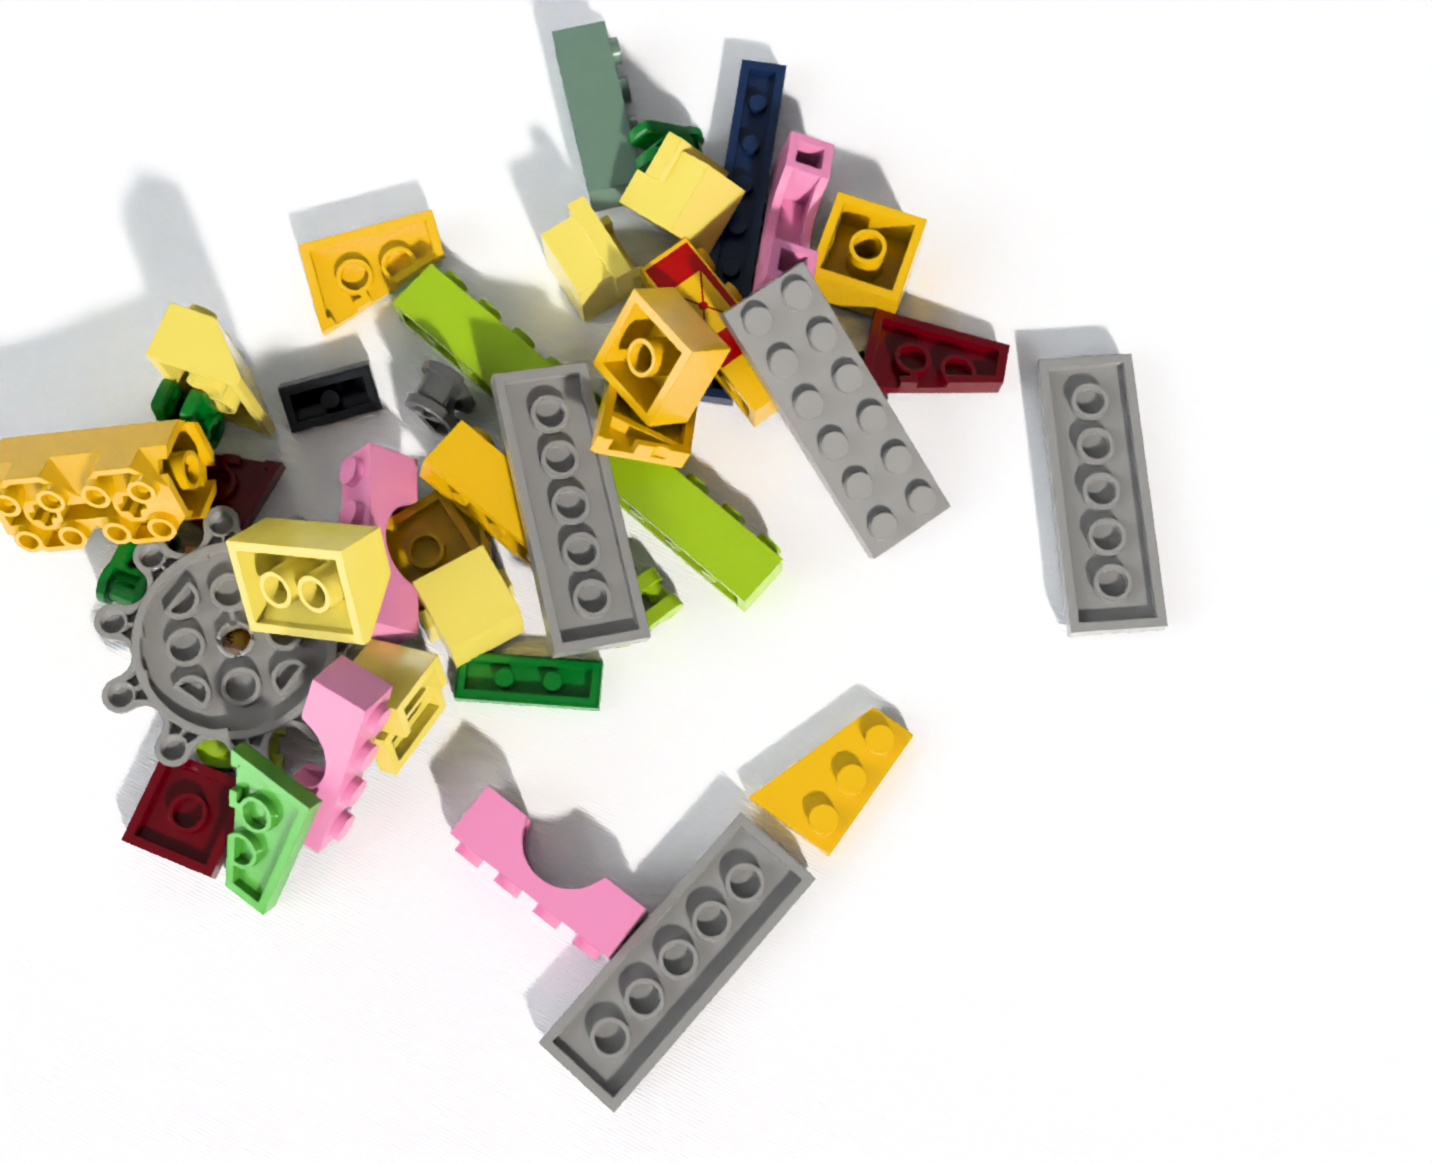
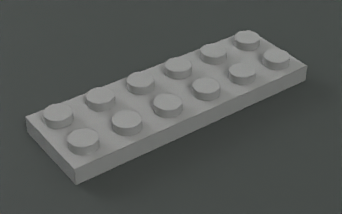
[719,262,951,559]
[1035,353,1168,637]
[490,362,651,659]
[538,812,816,1113]

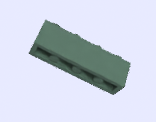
[552,20,638,212]

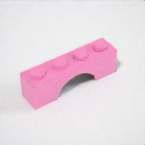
[752,130,835,293]
[339,443,419,645]
[292,655,393,854]
[450,785,647,961]

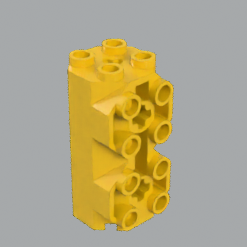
[0,419,217,552]

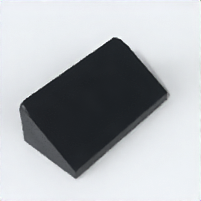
[278,360,383,433]

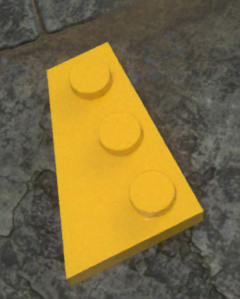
[298,209,446,336]
[749,707,914,857]

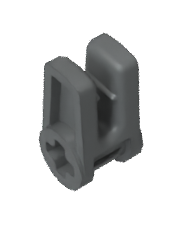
[404,360,476,437]

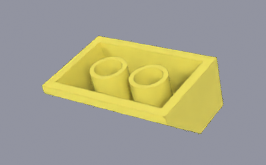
[146,302,276,436]
[226,517,391,645]

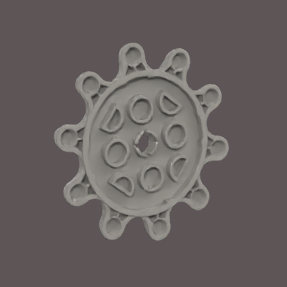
[94,505,367,772]

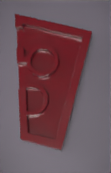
[863,309,1010,393]
[185,453,286,531]

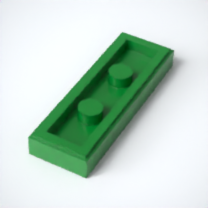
[454,652,604,711]

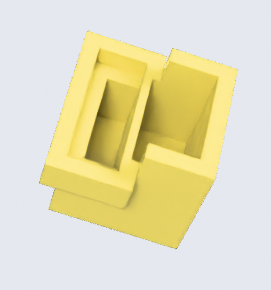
[619,131,746,254]
[541,195,642,323]
[412,545,525,669]
[353,639,447,775]

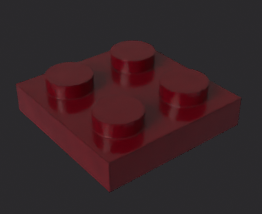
[121,759,236,879]

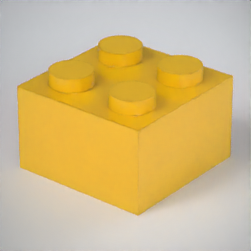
[814,191,927,317]
[592,287,731,427]

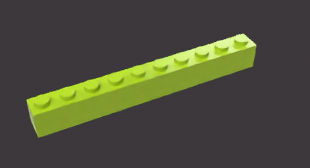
[393,263,783,613]

